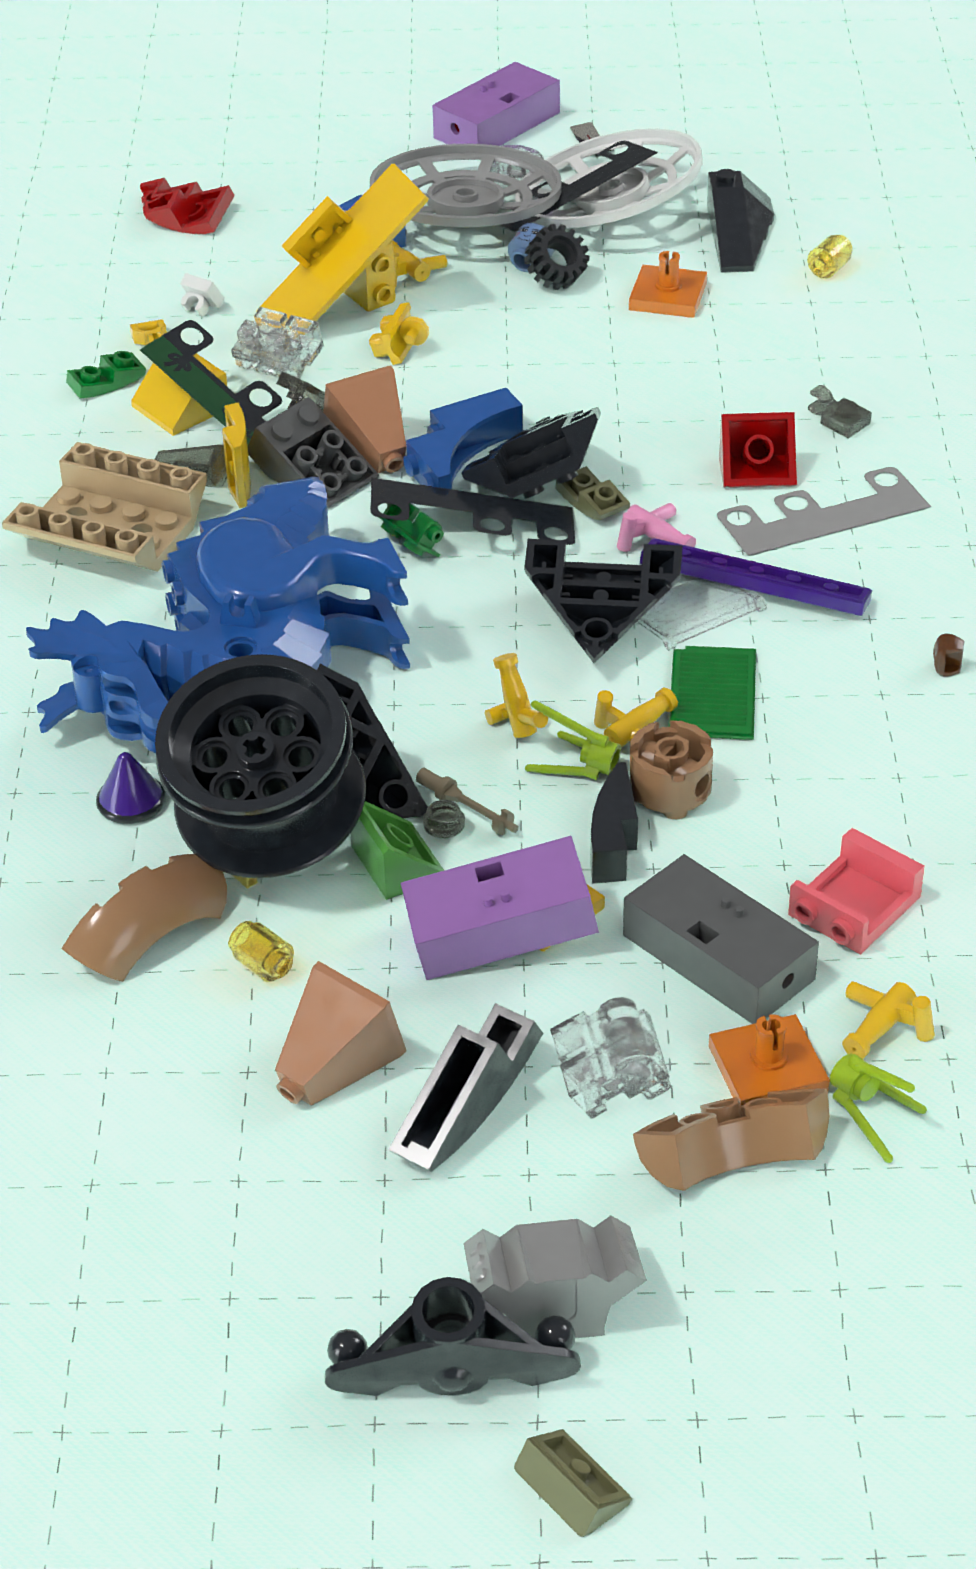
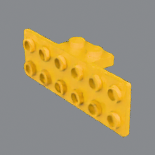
[256,164,429,348]

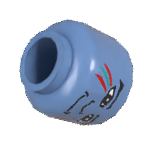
[508,223,555,272]

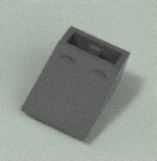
[248,397,379,508]

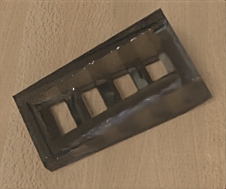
[155,444,227,487]

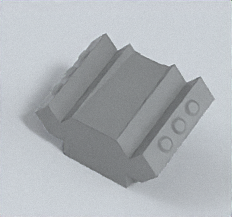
[463,1215,647,1339]

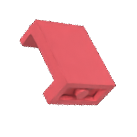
[788,828,925,955]

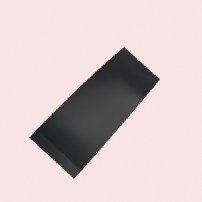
[590,762,638,884]

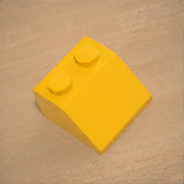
[131,353,227,436]

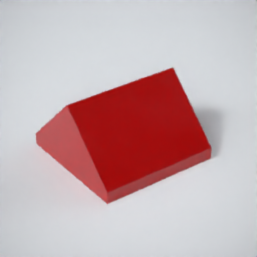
[719,412,797,488]

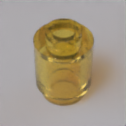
[807,234,853,279]
[228,921,294,982]

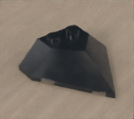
[461,407,601,499]
[524,538,683,663]
[303,664,433,818]

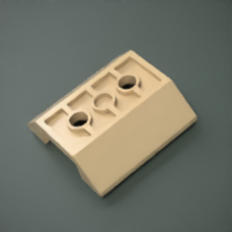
[2,442,207,572]

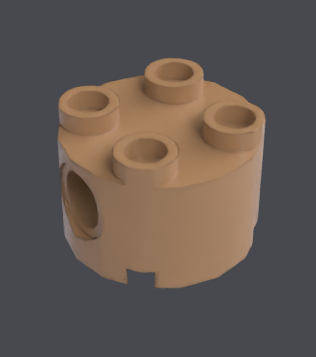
[629,721,713,820]

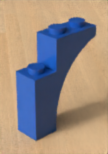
[403,387,523,489]

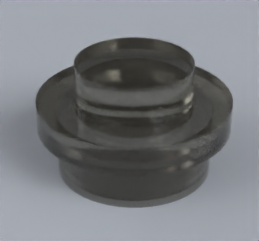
[423,800,465,839]

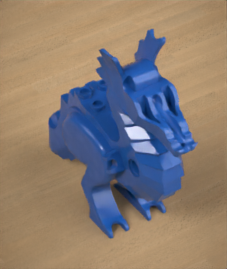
[25,477,410,753]

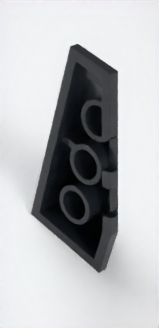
[707,169,774,273]

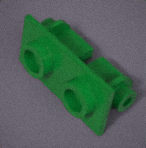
[378,503,444,558]

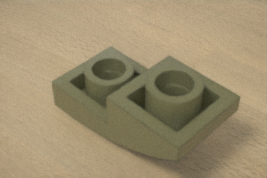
[555,466,630,521]

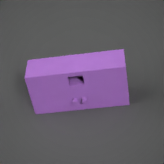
[432,61,560,146]
[401,835,599,980]

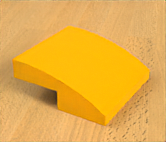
[222,403,251,508]

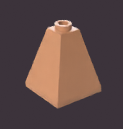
[323,365,406,473]
[275,960,407,1106]

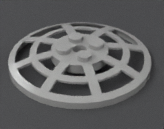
[369,144,562,227]

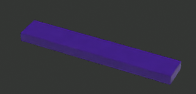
[639,538,873,616]

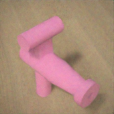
[616,503,696,552]

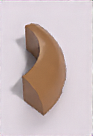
[61,854,227,982]
[633,1089,830,1191]

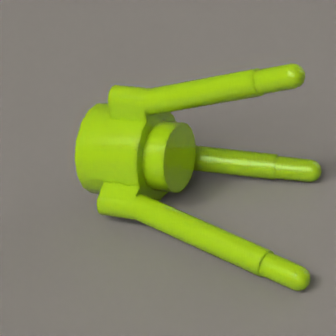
[525,700,621,780]
[830,1054,927,1163]

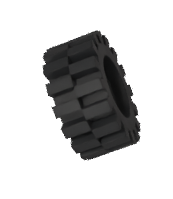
[524,224,590,290]

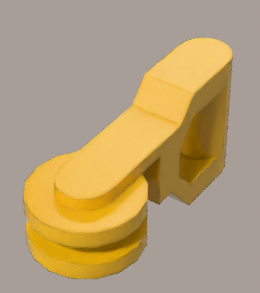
[129,319,167,345]

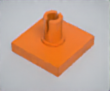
[629,251,707,318]
[708,1014,830,1105]

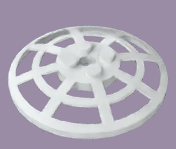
[515,128,703,228]

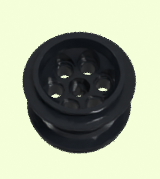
[155,654,366,878]

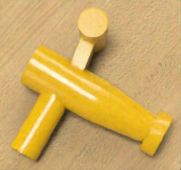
[390,240,448,288]
[484,653,548,738]
[594,687,678,748]
[842,981,935,1059]

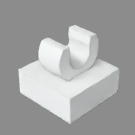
[179,272,225,317]

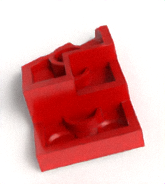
[140,177,235,234]

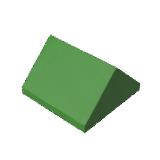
[350,801,444,900]

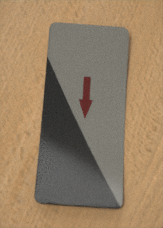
[570,122,615,155]

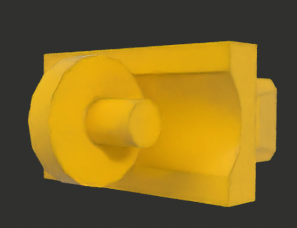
[369,302,430,365]

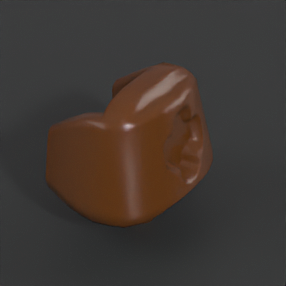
[933,633,965,677]

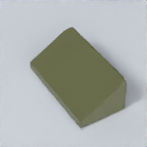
[514,1429,633,1537]

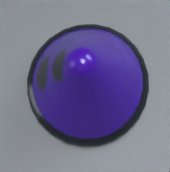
[96,752,166,824]

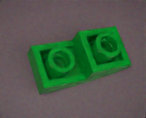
[66,351,146,399]

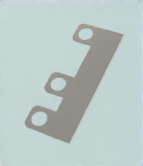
[717,467,932,556]

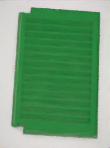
[668,645,756,740]

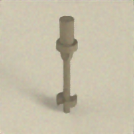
[416,767,519,835]

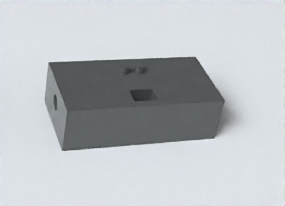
[623,854,819,1024]

